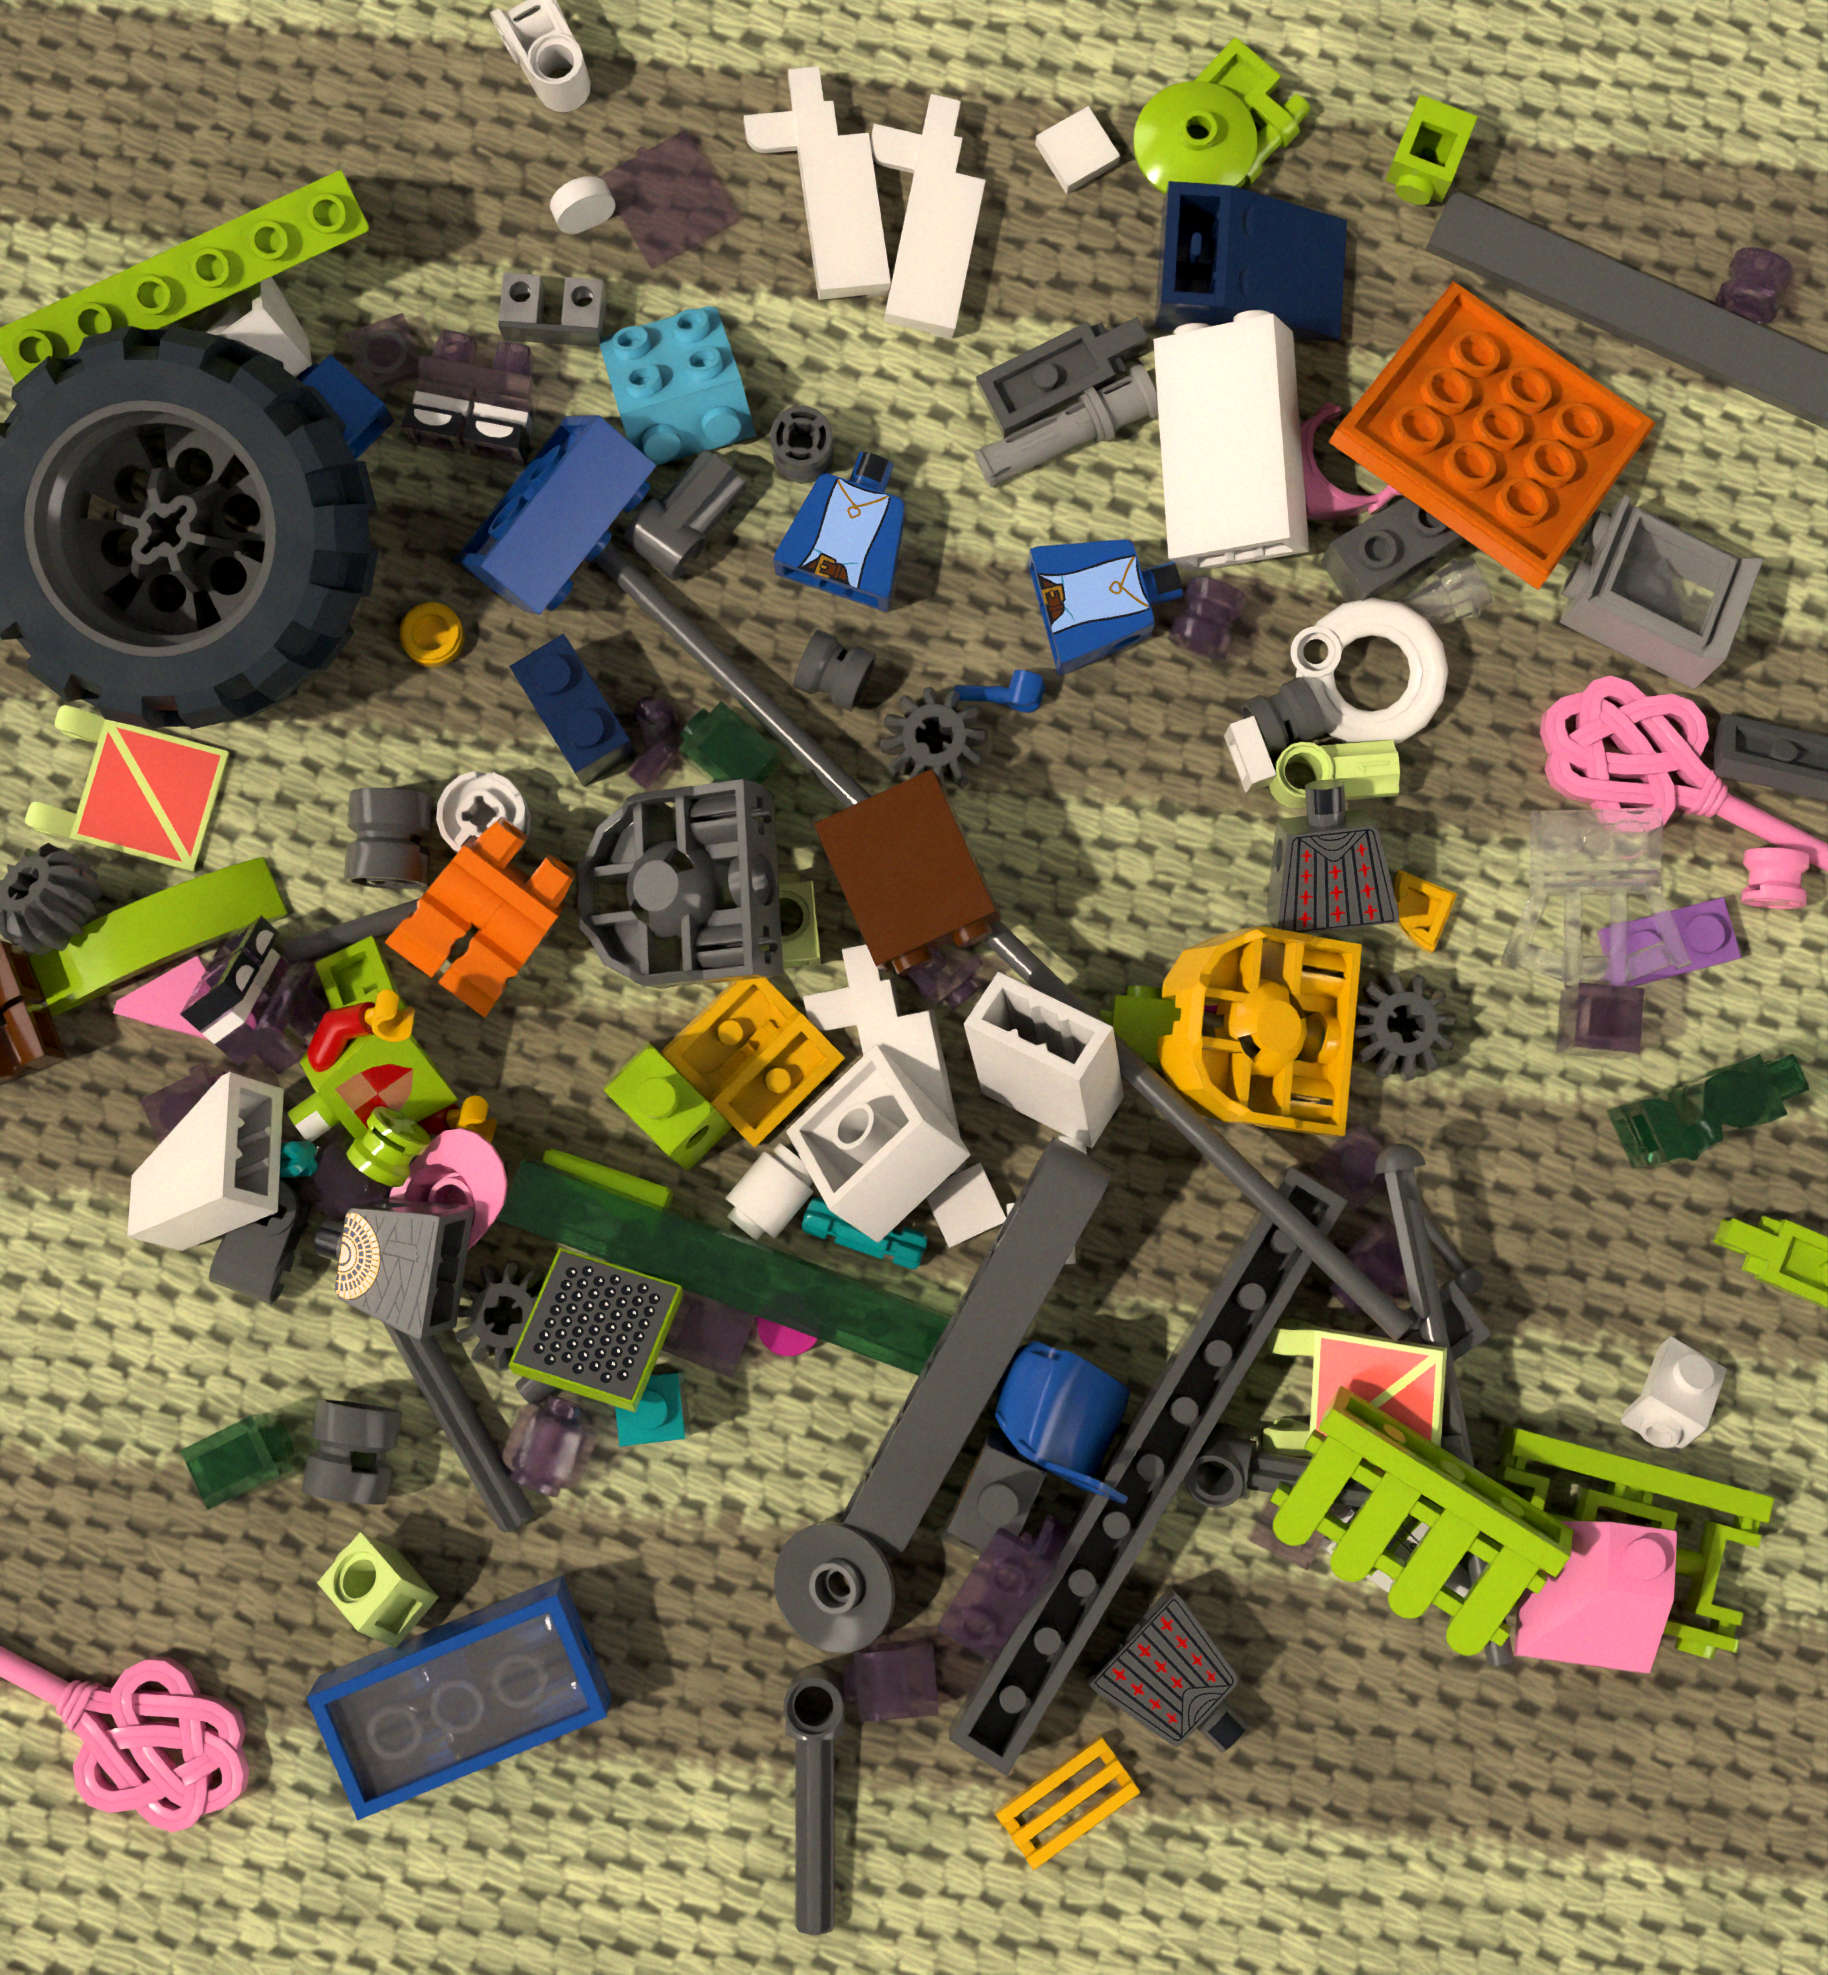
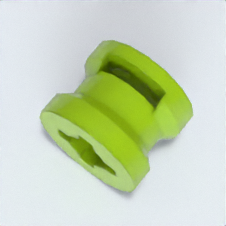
[346,1106,431,1187]

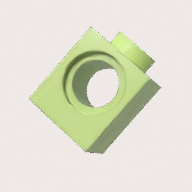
[758,873,821,968]
[317,1532,439,1648]

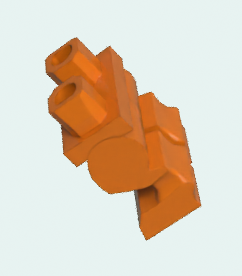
[384,817,576,1018]

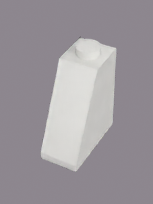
[127,1072,284,1251]

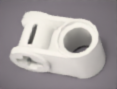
[490,0,591,112]

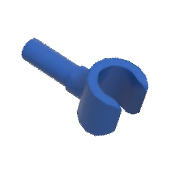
[954,669,1046,713]

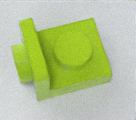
[315,935,416,1025]

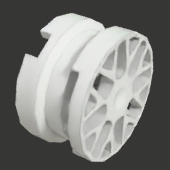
[436,770,531,853]

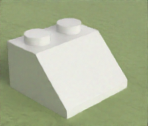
[786,1044,971,1243]

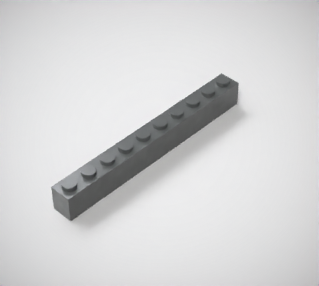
[948,1167,1348,1776]

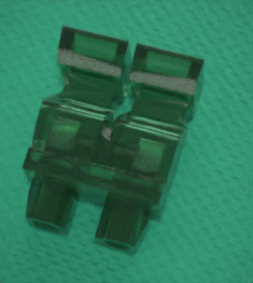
[1606,1054,1810,1169]

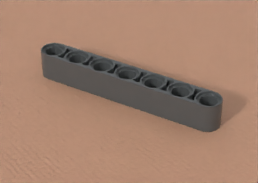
[840,1137,1113,1559]

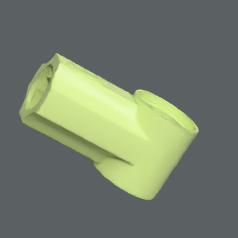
[1269,739,1400,809]

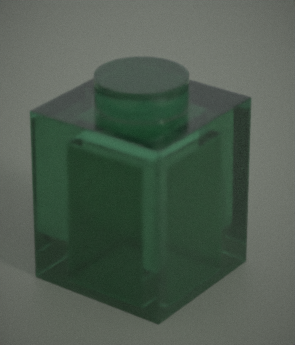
[679,701,781,785]
[180,1412,294,1510]

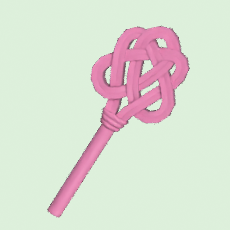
[1540,676,1828,872]
[0,1645,250,1833]

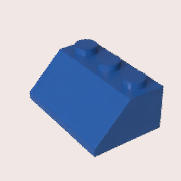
[452,415,656,615]

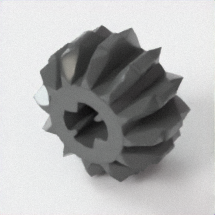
[880,687,988,788]
[0,843,103,957]
[1354,972,1456,1082]
[455,1260,545,1371]

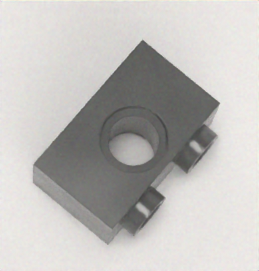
[1321,497,1465,603]

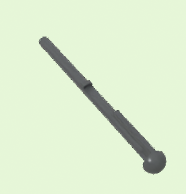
[1375,1143,1514,1666]

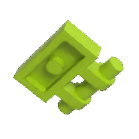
[1186,36,1311,188]

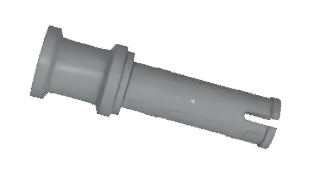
[973,364,1159,488]

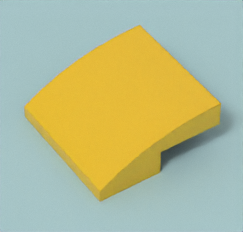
[660,977,845,1148]

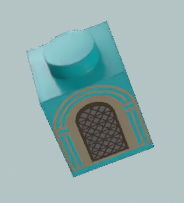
[615,1371,691,1447]

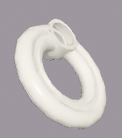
[1291,597,1449,744]

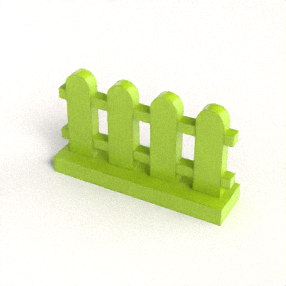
[1269,1385,1573,1656]

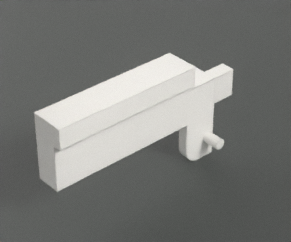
[743,66,891,300]
[870,94,986,339]
[803,945,966,1174]

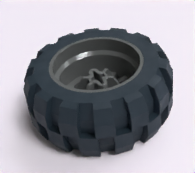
[0,325,379,730]

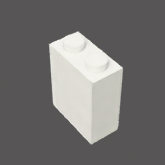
[964,972,1124,1148]

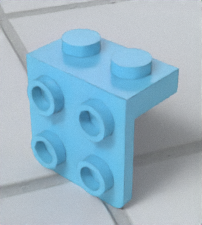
[599,306,756,466]

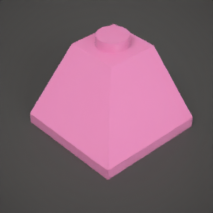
[1514,1521,1677,1674]

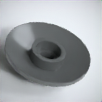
[774,1522,895,1653]

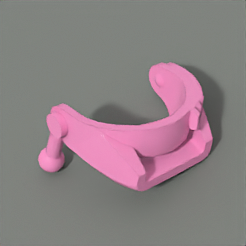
[1300,402,1402,520]

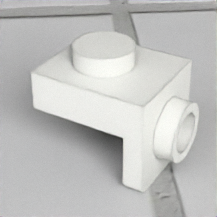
[1621,1336,1727,1453]

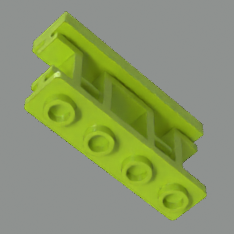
[1495,1426,1774,1660]

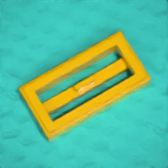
[995,1734,1140,1871]

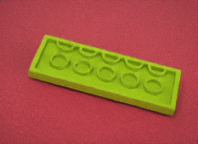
[0,169,369,384]

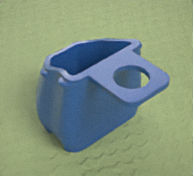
[995,1341,1131,1504]

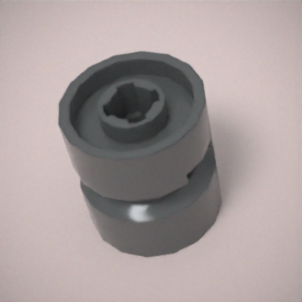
[344,787,434,889]
[301,1399,403,1505]

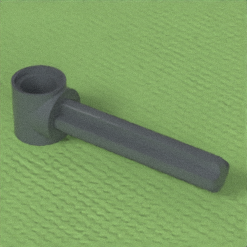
[1184,1423,1443,1516]
[783,1664,846,1935]

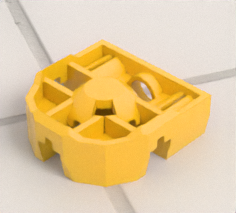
[1156,926,1362,1137]

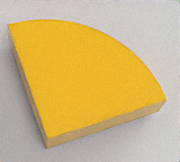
[1392,870,1457,954]

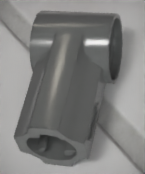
[623,450,747,581]

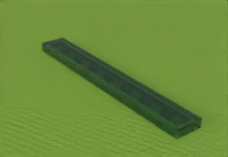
[498,1155,952,1376]

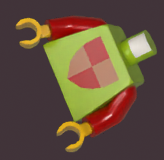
[287,988,497,1142]

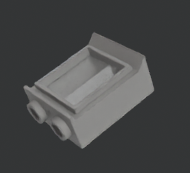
[1560,495,1764,690]

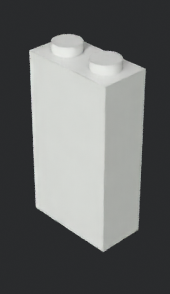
[1153,310,1309,571]

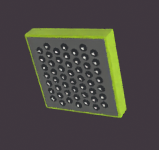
[509,1248,683,1413]

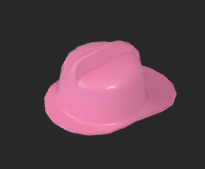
[389,1128,508,1250]

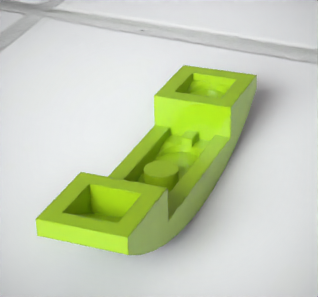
[29,857,289,1016]

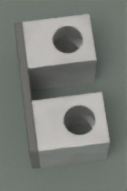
[498,273,607,347]

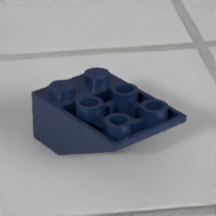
[1154,181,1347,342]

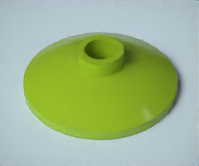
[1133,81,1257,195]

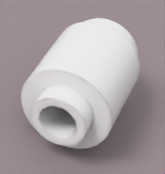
[725,1143,814,1241]

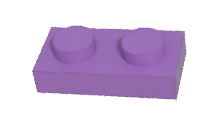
[1597,897,1742,992]

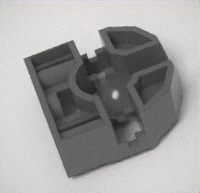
[576,779,783,989]

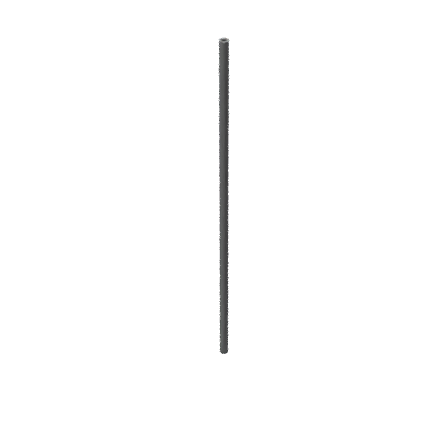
[593,542,1414,1341]

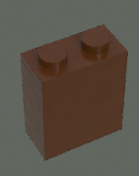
[813,769,1003,976]

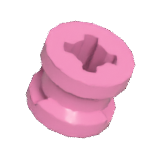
[1740,848,1810,909]

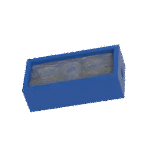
[306,1575,611,1821]

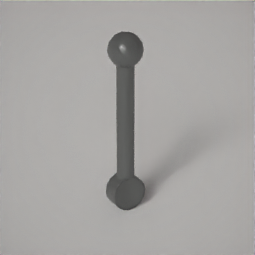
[1422,1209,1483,1294]

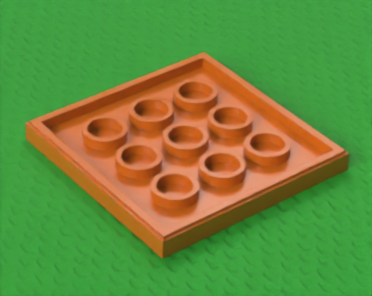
[1328,281,1656,590]

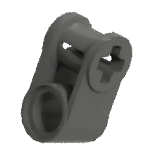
[209,1177,312,1305]

